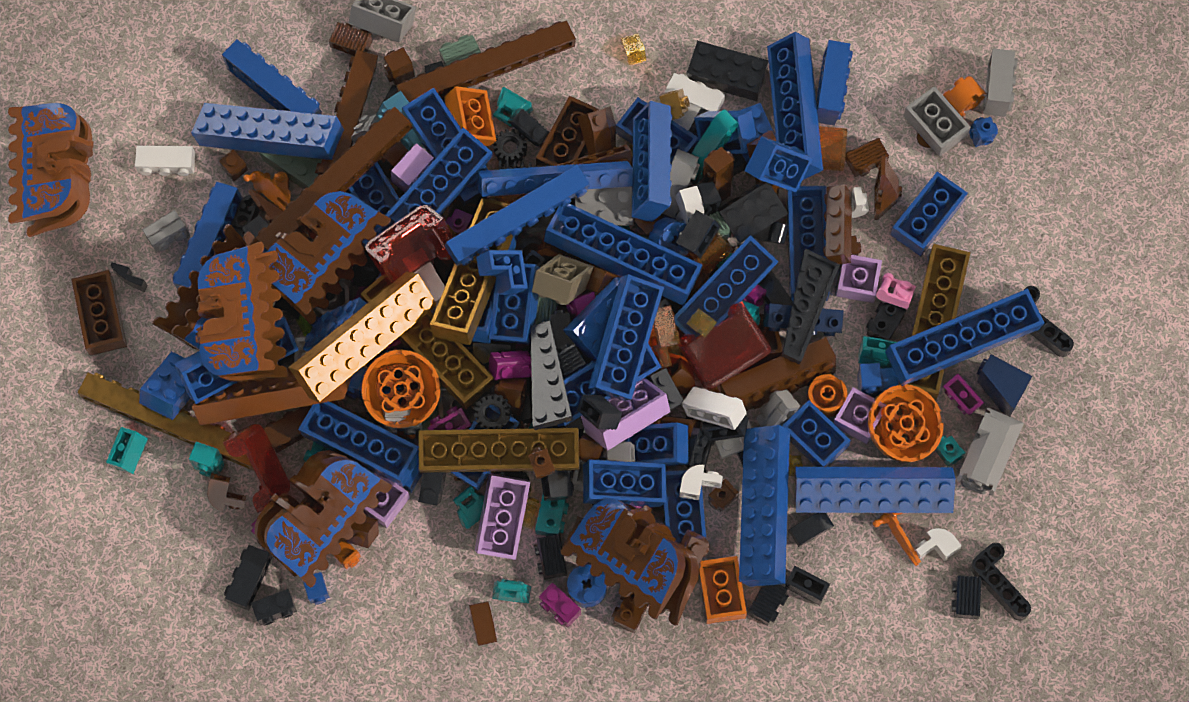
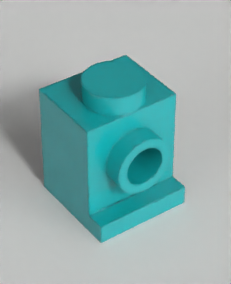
[935,435,966,467]

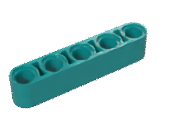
[690,109,739,184]

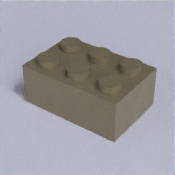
[532,254,594,305]

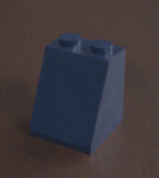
[976,354,1032,417]

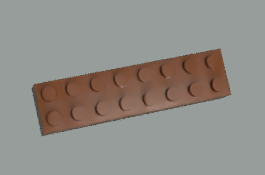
[192,368,352,425]

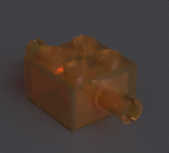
[648,305,680,368]

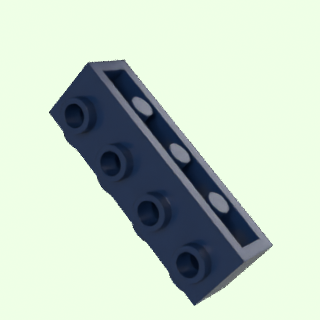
[763,304,844,337]

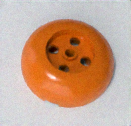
[361,350,441,428]
[868,384,943,462]

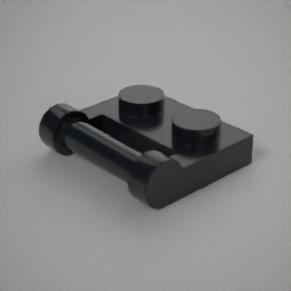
[684,428,715,473]

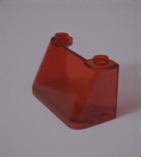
[365,205,453,285]
[676,301,771,390]
[223,424,290,513]

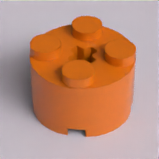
[943,76,987,117]
[807,374,847,418]

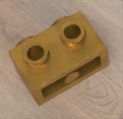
[659,89,690,120]

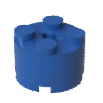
[649,218,689,256]
[567,564,607,608]

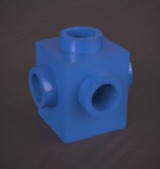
[969,117,998,147]

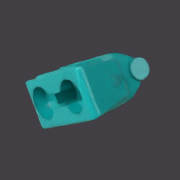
[493,87,533,127]
[452,486,484,529]
[492,579,531,603]

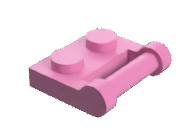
[876,273,916,310]

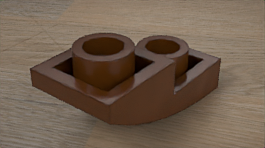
[469,601,497,646]

